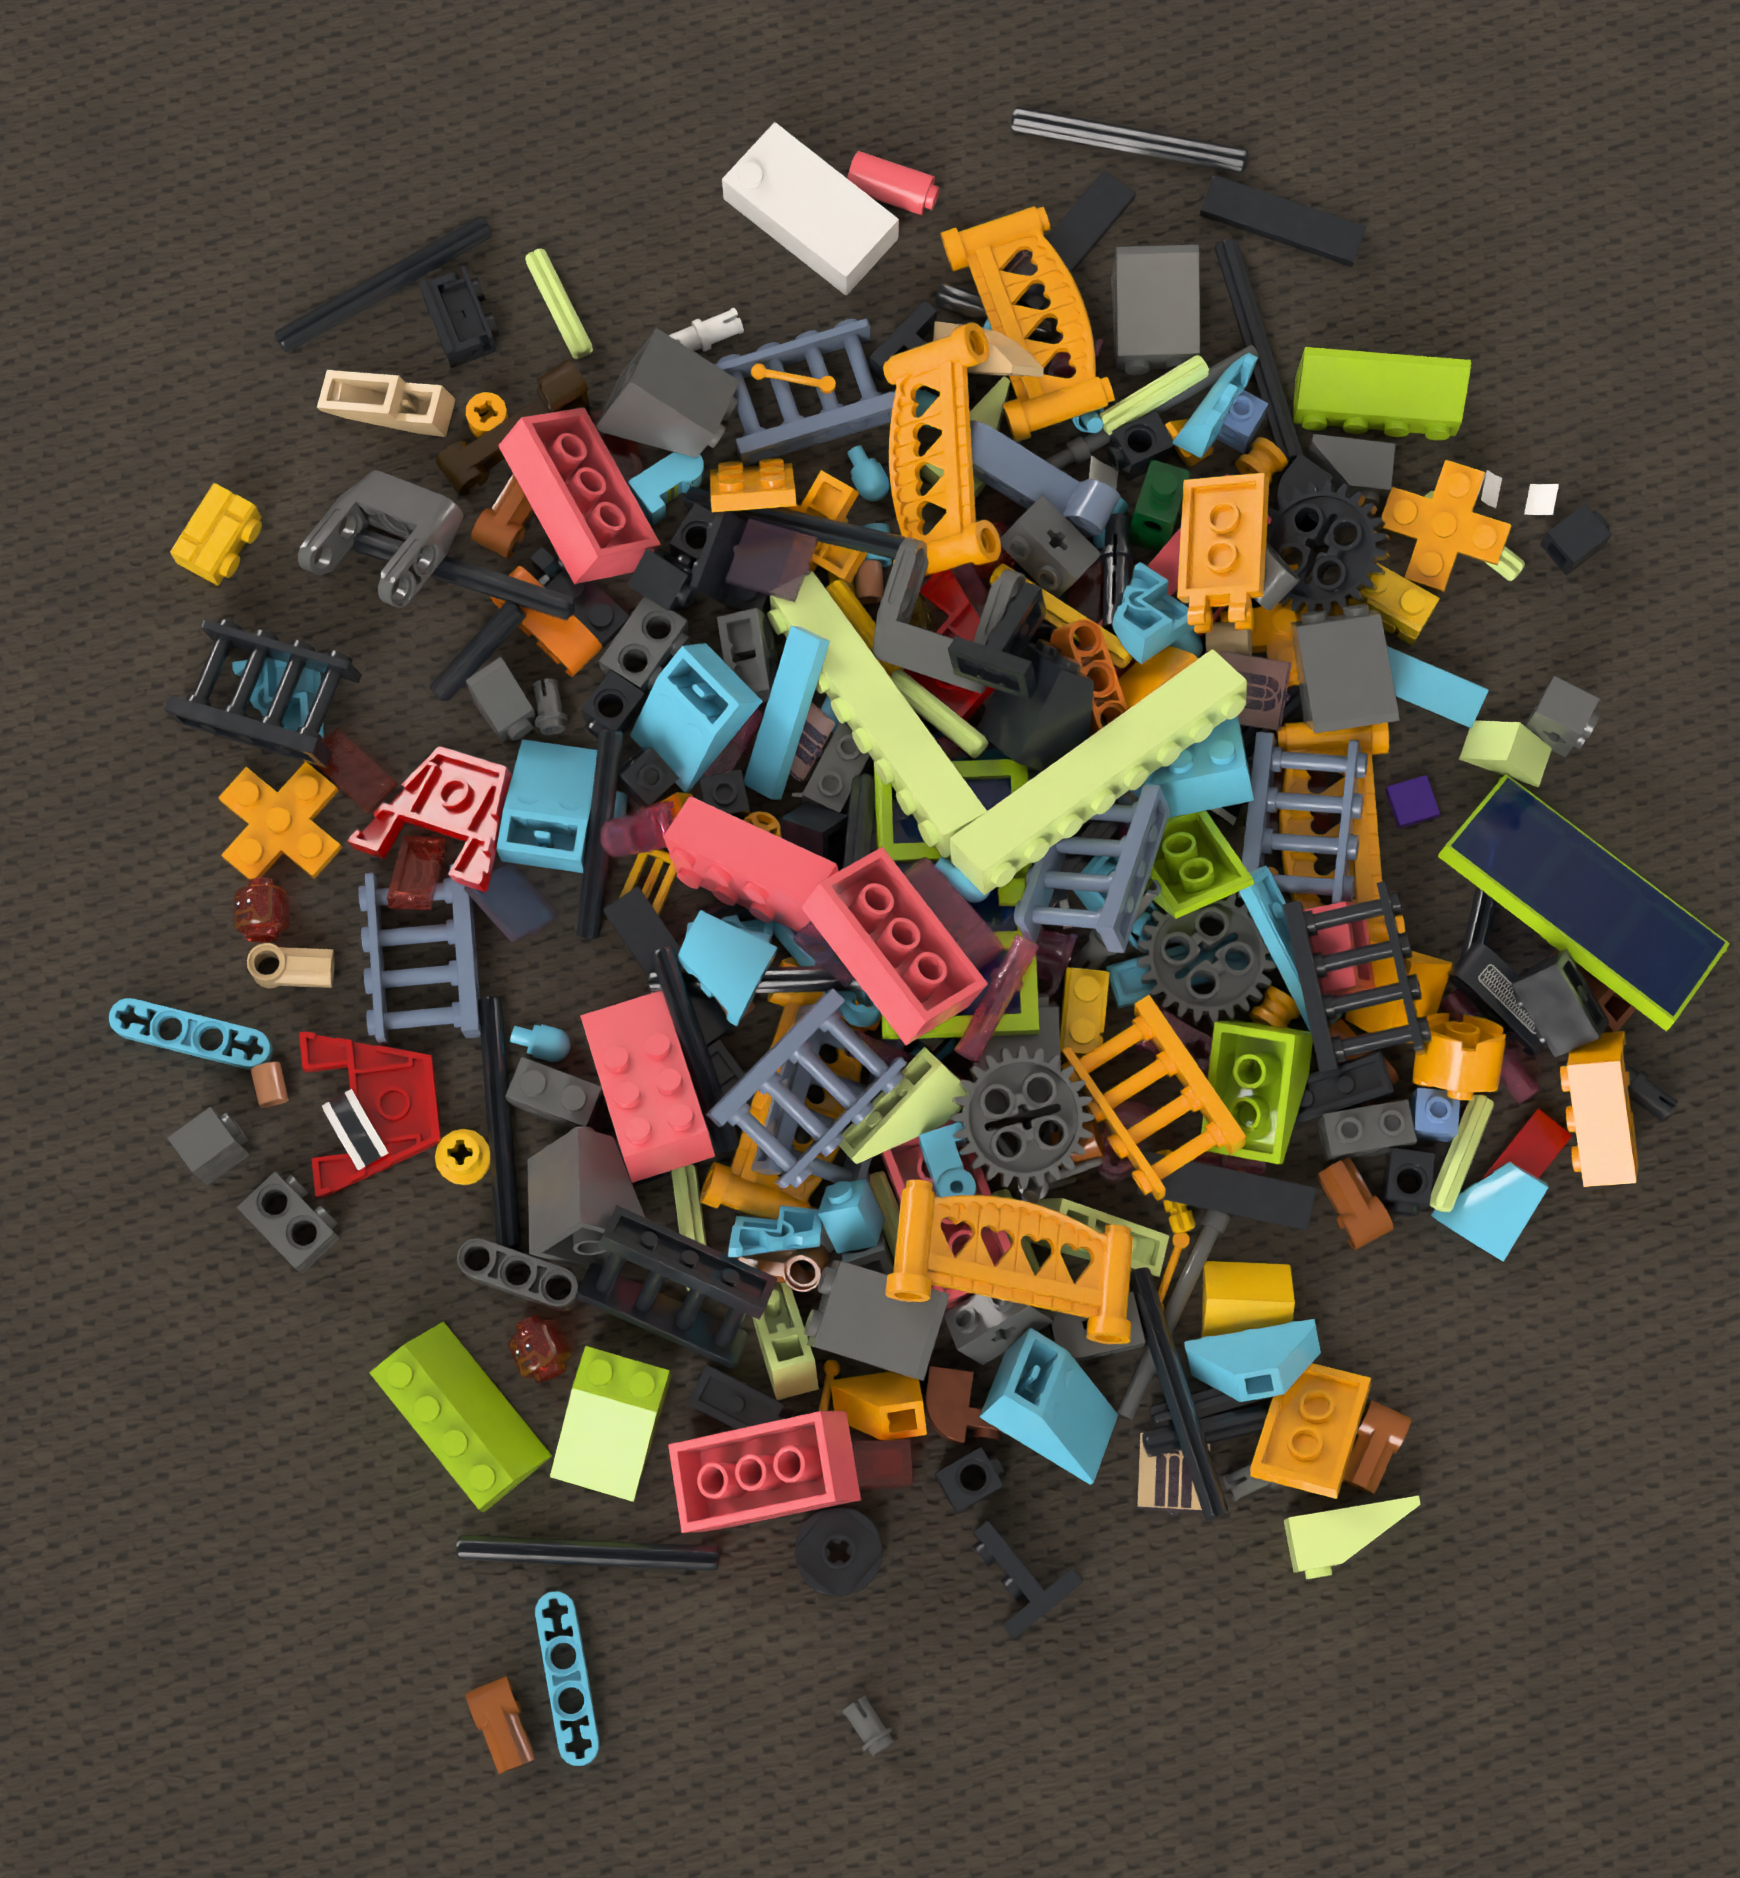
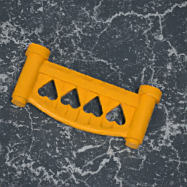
[940,206,1115,443]
[883,322,1001,577]
[1276,722,1405,942]
[700,961,882,1220]
[885,1180,1133,1344]

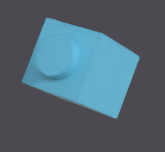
[818,1179,885,1253]

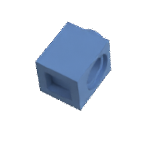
[1217,390,1269,454]
[1409,1088,1460,1142]

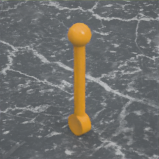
[751,364,836,394]
[1158,1232,1190,1311]
[819,1359,840,1411]

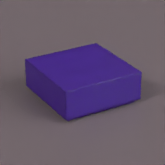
[1385,775,1440,829]

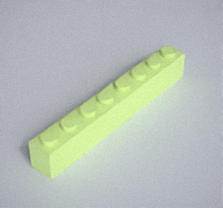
[767,571,987,858]
[949,649,1247,895]

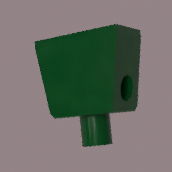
[1129,460,1191,552]

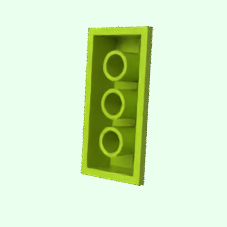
[1293,347,1471,440]
[369,1321,552,1513]

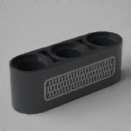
[1447,942,1545,1057]

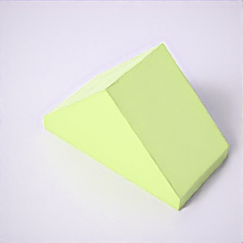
[1459,720,1552,787]

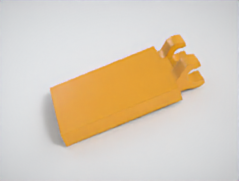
[1177,473,1269,633]

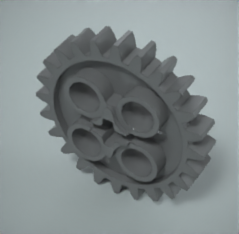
[1137,893,1276,1026]
[950,1046,1095,1189]

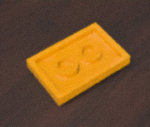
[710,458,796,512]
[1250,1363,1371,1499]

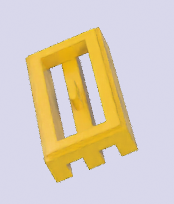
[619,843,677,916]

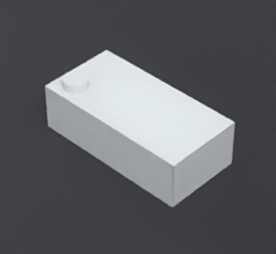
[722,122,899,296]

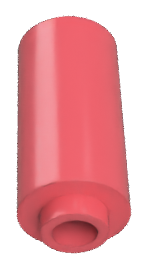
[847,151,940,215]

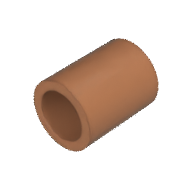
[854,560,884,604]
[251,1062,289,1108]

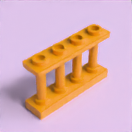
[1061,995,1247,1201]

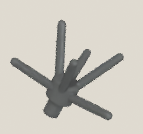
[988,1121,1103,1204]

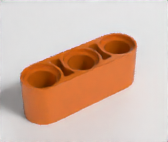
[490,566,603,677]
[1050,619,1128,738]

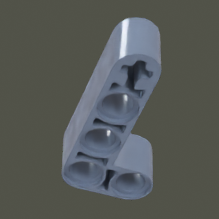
[970,420,1120,539]

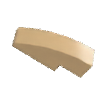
[933,321,1044,377]
[317,370,456,437]

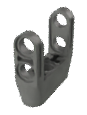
[298,470,464,608]
[872,537,1026,694]

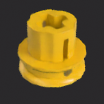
[435,1129,490,1185]

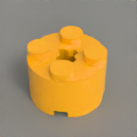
[1413,1013,1506,1100]

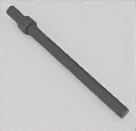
[1045,344,1259,470]
[1117,1209,1231,1420]

